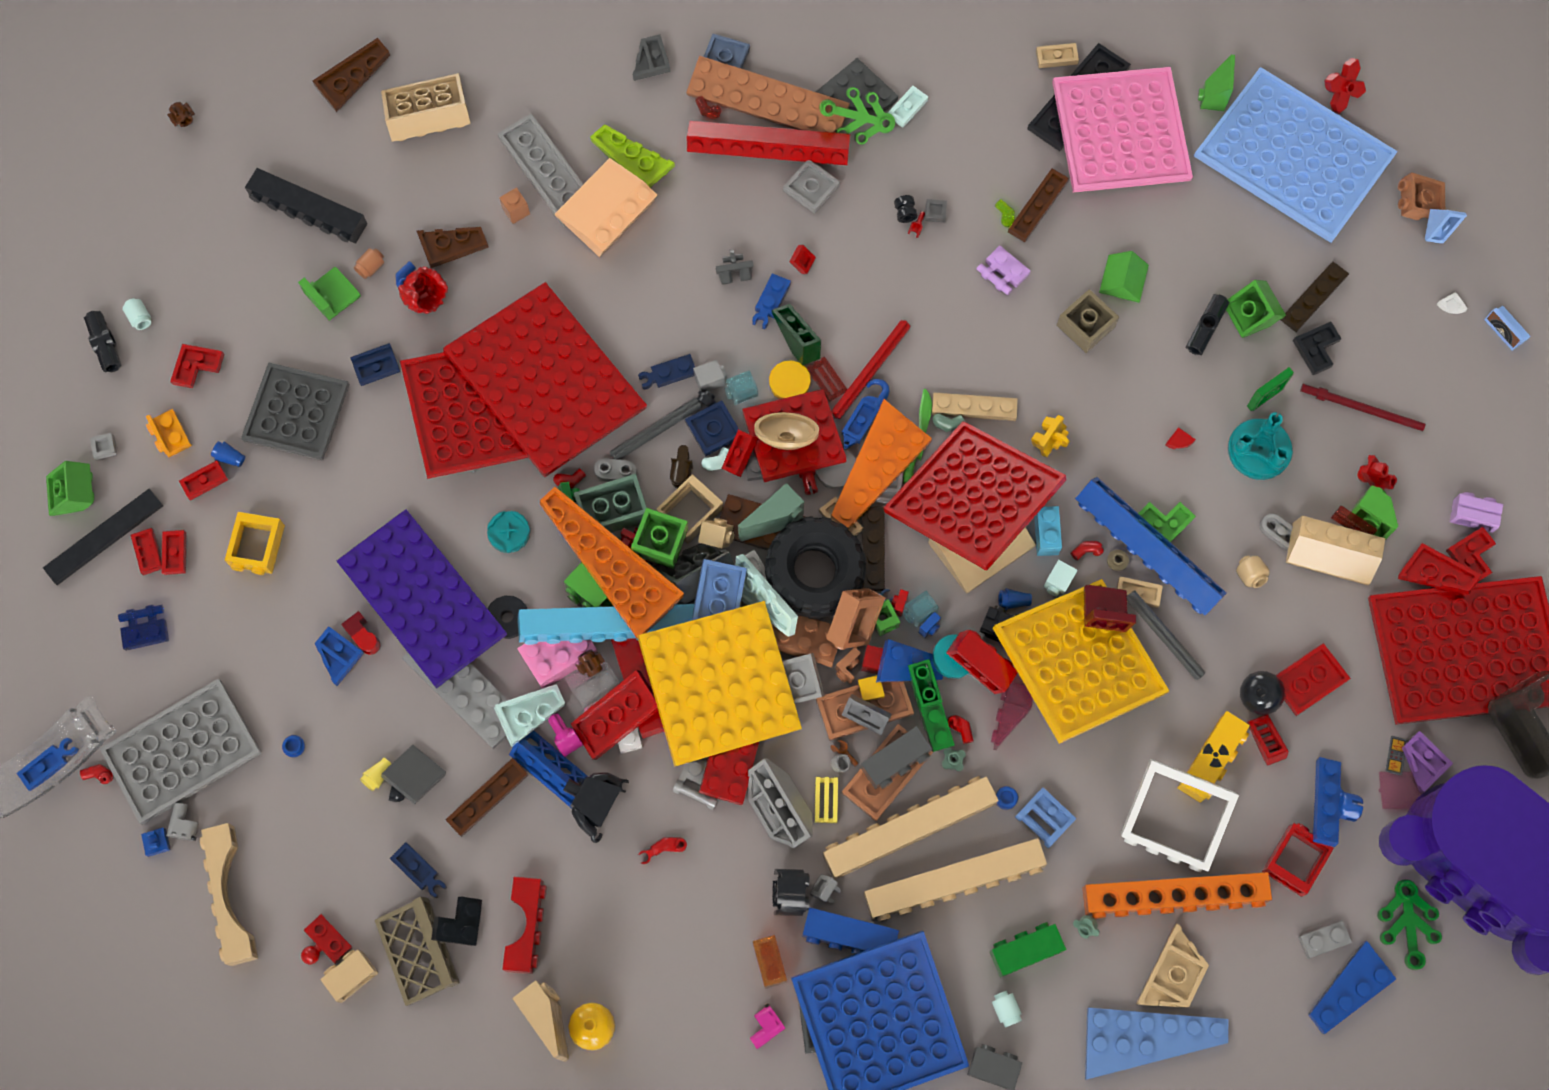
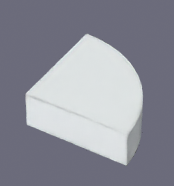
[1437,292,1468,314]

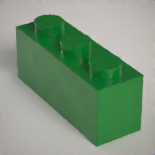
[990,922,1067,978]

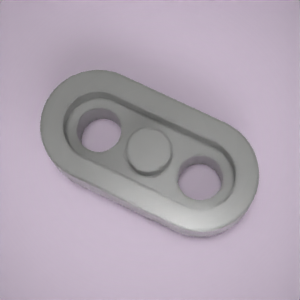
[594,458,637,482]
[1260,514,1293,550]

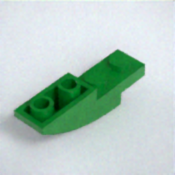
[908,659,955,752]

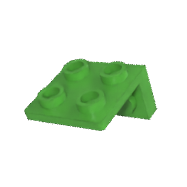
[298,267,361,321]

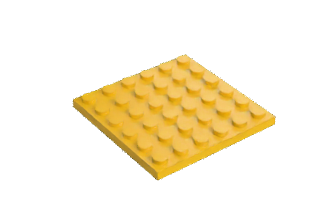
[993,579,1169,744]
[637,601,802,767]

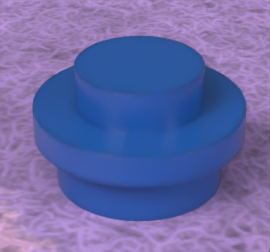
[282,735,305,758]

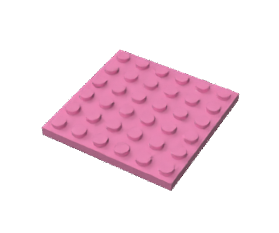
[1052,67,1193,193]

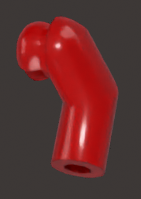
[80,764,113,784]

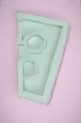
[494,684,565,747]

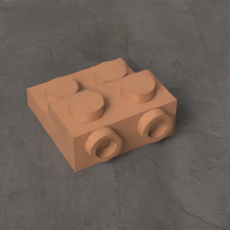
[1398,172,1445,221]

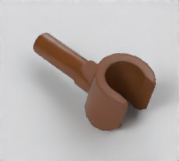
[830,739,859,767]

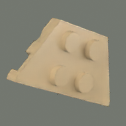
[1136,924,1209,1008]

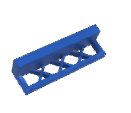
[509,730,587,809]

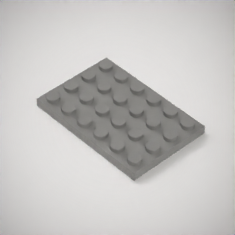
[99,678,262,825]

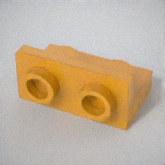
[146,409,192,457]

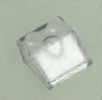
[563,655,620,711]

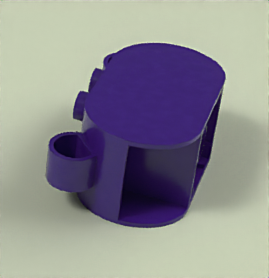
[1379,765,1549,975]

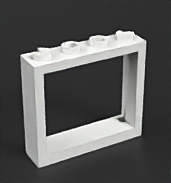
[1121,758,1239,872]

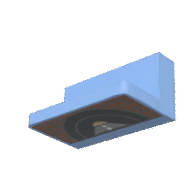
[1484,306,1531,351]

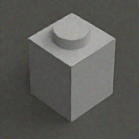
[693,360,727,392]

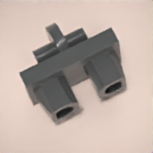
[715,249,754,285]

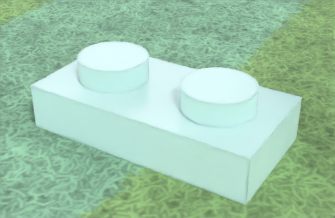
[888,86,928,128]

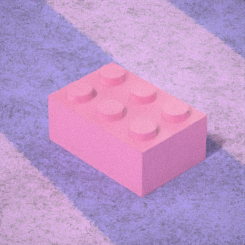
[517,640,598,689]

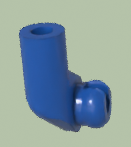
[395,261,416,287]

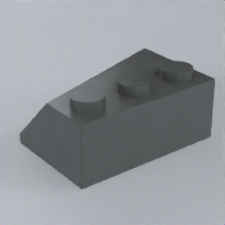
[649,543,734,604]

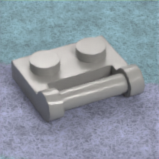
[673,759,719,810]

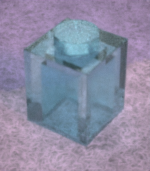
[724,370,758,405]
[903,590,939,628]

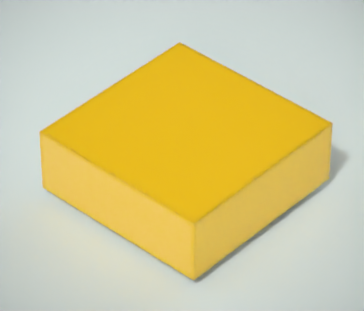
[858,676,885,702]

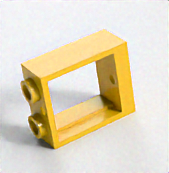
[224,512,285,575]

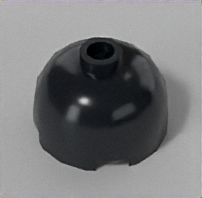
[1240,671,1285,715]

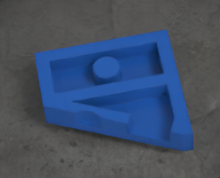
[315,626,364,686]

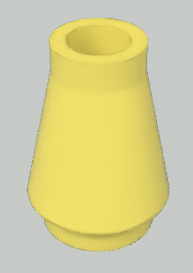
[360,758,391,791]

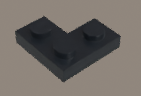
[1293,322,1341,375]
[431,896,482,946]

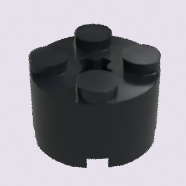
[772,869,810,916]

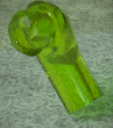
[995,199,1015,227]

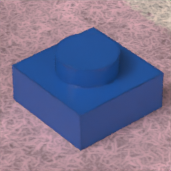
[918,612,941,638]

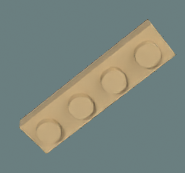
[932,393,1017,421]

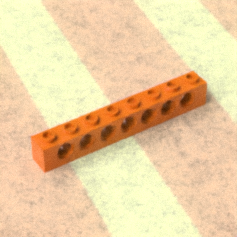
[1082,872,1272,919]

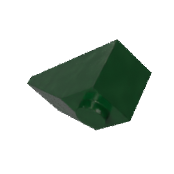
[772,304,821,366]

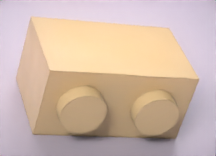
[320,950,378,1003]

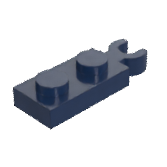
[638,354,695,390]
[389,842,447,898]

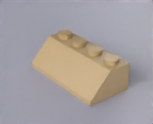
[1286,515,1385,585]

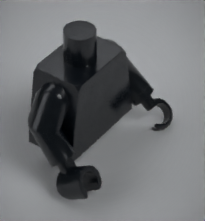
[563,772,629,843]

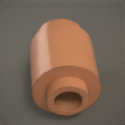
[353,248,384,279]

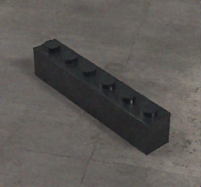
[245,168,367,244]

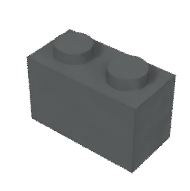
[967,1044,1023,1090]

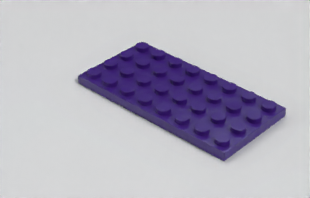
[336,509,507,689]

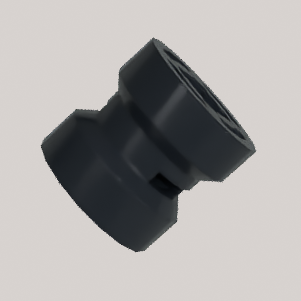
[894,195,918,223]

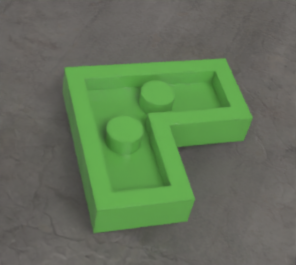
[1138,502,1196,542]

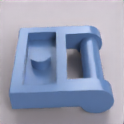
[1015,788,1077,849]

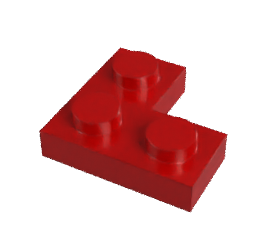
[170,344,225,388]
[1446,527,1496,581]

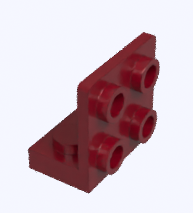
[1084,585,1136,632]

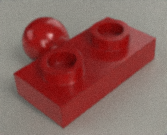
[301,914,352,965]

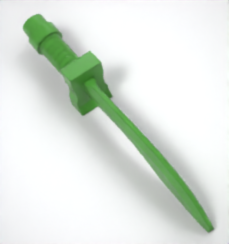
[903,388,932,484]

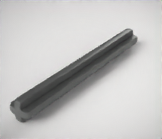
[610,397,702,460]
[1126,591,1205,680]

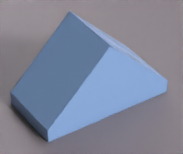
[1425,209,1467,244]

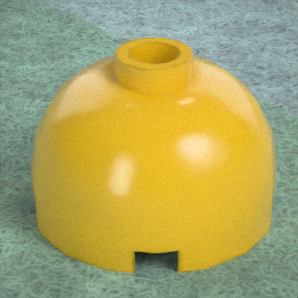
[568,1002,615,1051]

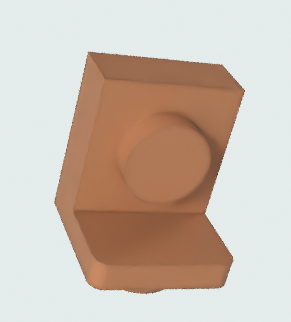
[835,647,861,685]

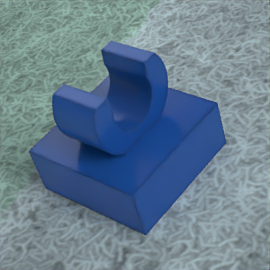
[141,827,170,857]

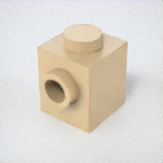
[698,518,734,549]

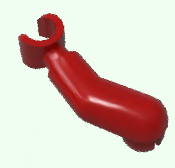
[637,837,687,864]

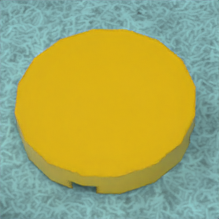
[769,360,811,399]

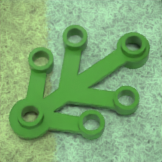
[819,87,895,145]

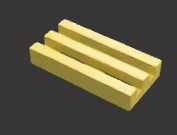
[815,777,838,823]

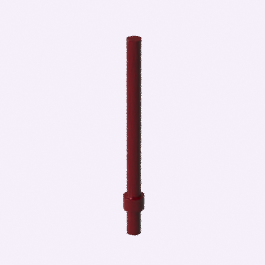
[1300,384,1426,432]

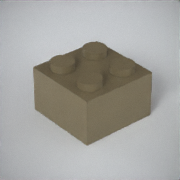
[1056,289,1119,353]

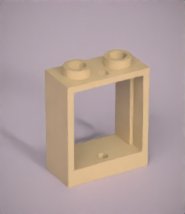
[656,474,724,544]

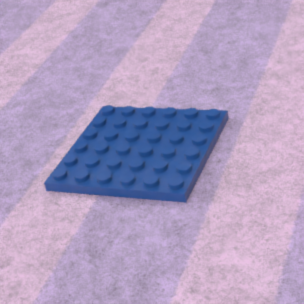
[791,931,969,1090]

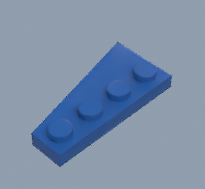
[1308,941,1396,1034]

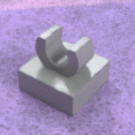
[809,874,841,903]

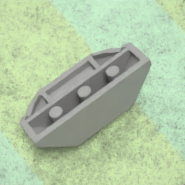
[748,758,813,848]

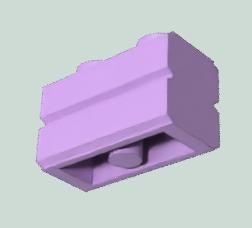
[1450,492,1503,533]

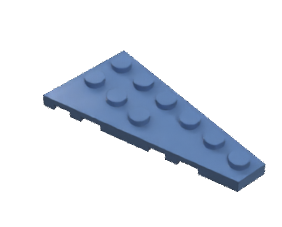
[1085,1008,1228,1080]

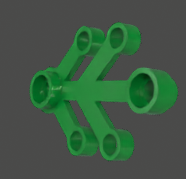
[1377,879,1442,970]

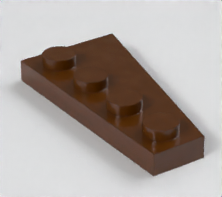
[312,38,390,112]

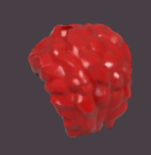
[398,266,448,314]

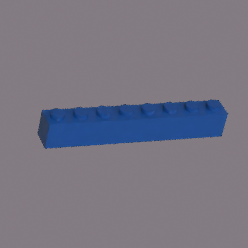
[1075,477,1227,615]

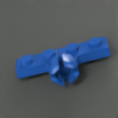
[1313,757,1363,847]

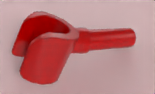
[908,211,925,238]

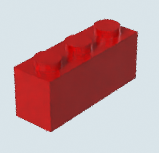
[946,630,1018,694]

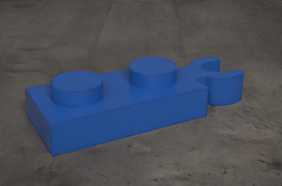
[752,273,791,329]
[16,738,79,792]

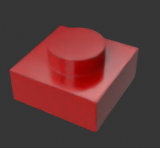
[789,245,816,274]
[891,589,909,617]

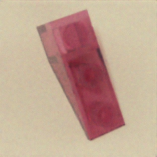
[991,682,1033,750]

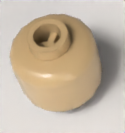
[1236,555,1270,588]

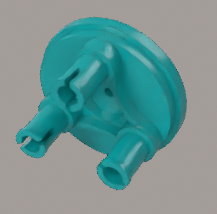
[1228,412,1293,480]

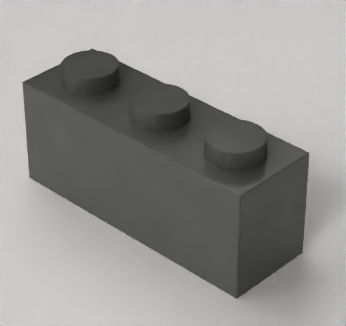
[860,726,932,790]

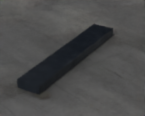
[43,488,163,585]

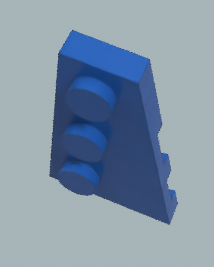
[876,639,943,683]

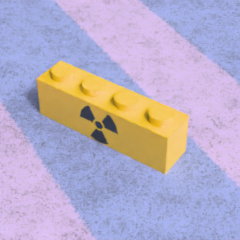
[1177,711,1250,803]

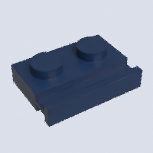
[350,343,401,386]

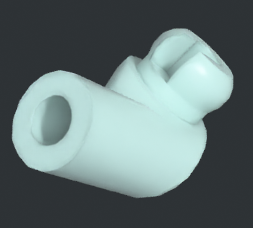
[701,447,729,471]

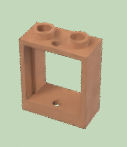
[826,588,885,650]

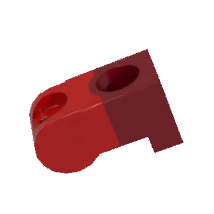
[341,611,380,655]

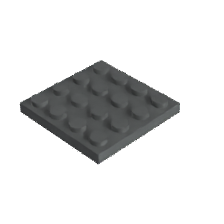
[241,362,350,460]

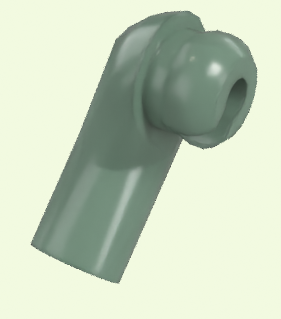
[933,413,965,432]

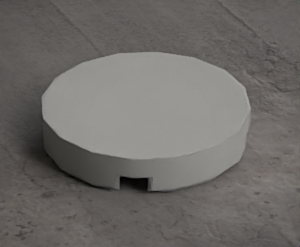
[816,448,856,489]

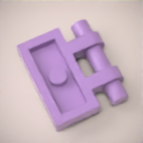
[976,245,1030,295]

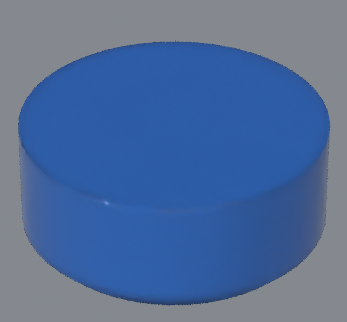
[996,786,1018,810]

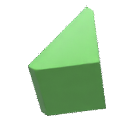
[1099,251,1149,303]

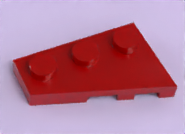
[1398,543,1481,595]

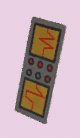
[1385,736,1407,776]

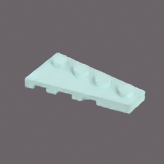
[735,554,798,637]

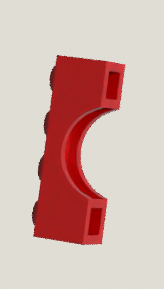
[502,877,547,974]

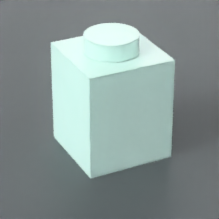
[1044,559,1078,597]

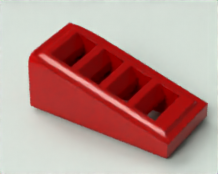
[1247,715,1289,766]

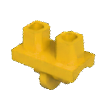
[1031,415,1070,457]

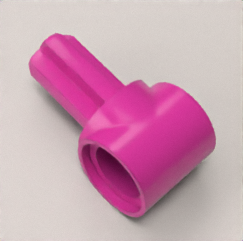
[548,713,583,757]

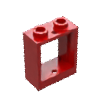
[1262,823,1334,897]

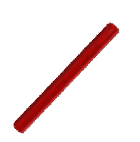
[831,320,911,419]

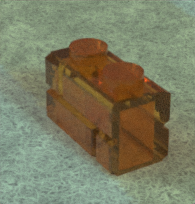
[752,935,787,989]

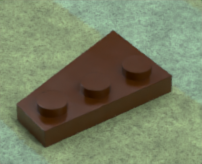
[417,227,489,268]

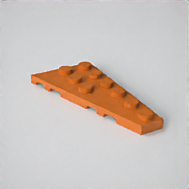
[831,399,932,530]

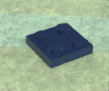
[685,400,739,457]

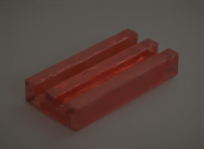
[807,356,847,402]
[1331,505,1377,535]

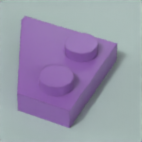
[1402,731,1453,794]

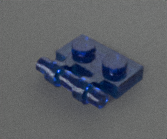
[118,604,169,651]

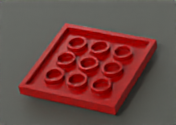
[742,389,846,483]

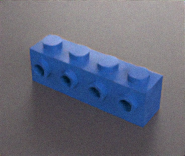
[802,907,899,955]

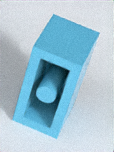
[1034,506,1062,556]

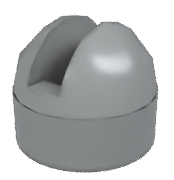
[831,754,851,772]

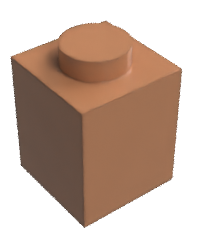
[499,187,530,224]

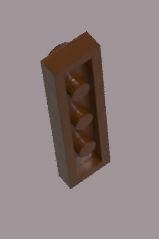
[1008,168,1069,242]
[445,758,529,837]

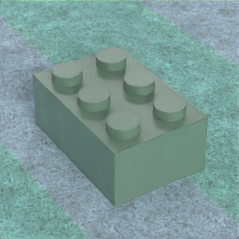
[574,474,647,533]

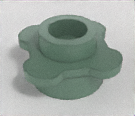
[942,747,966,772]
[1073,915,1100,939]

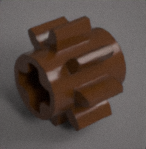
[167,102,195,127]
[576,649,605,677]

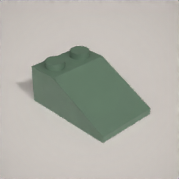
[738,483,804,541]

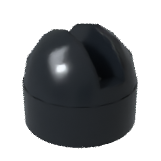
[389,786,405,802]

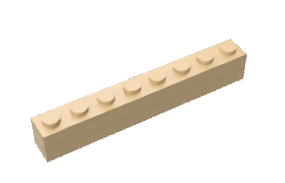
[823,776,999,880]
[864,838,1047,922]

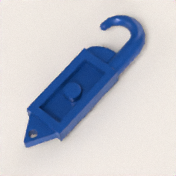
[841,379,890,450]

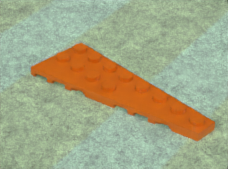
[540,487,684,639]

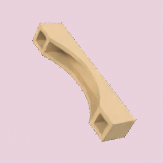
[200,823,258,966]

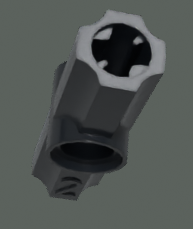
[1185,294,1230,356]
[83,311,122,373]

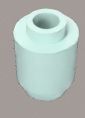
[122,298,151,330]
[992,990,1022,1028]

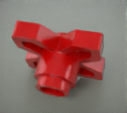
[1324,58,1366,114]

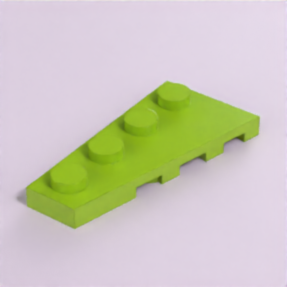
[590,124,675,188]

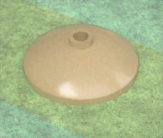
[754,412,819,450]

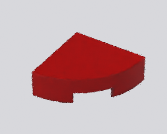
[1165,427,1196,449]

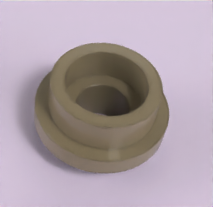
[1107,550,1129,571]

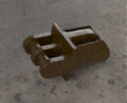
[670,445,693,489]

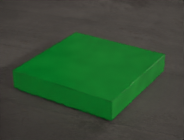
[1247,367,1294,411]

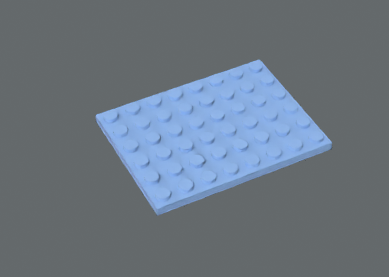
[1194,67,1398,243]

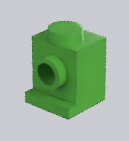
[875,599,900,636]

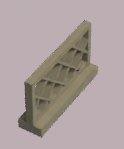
[375,897,460,1006]

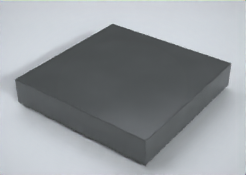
[381,745,446,804]

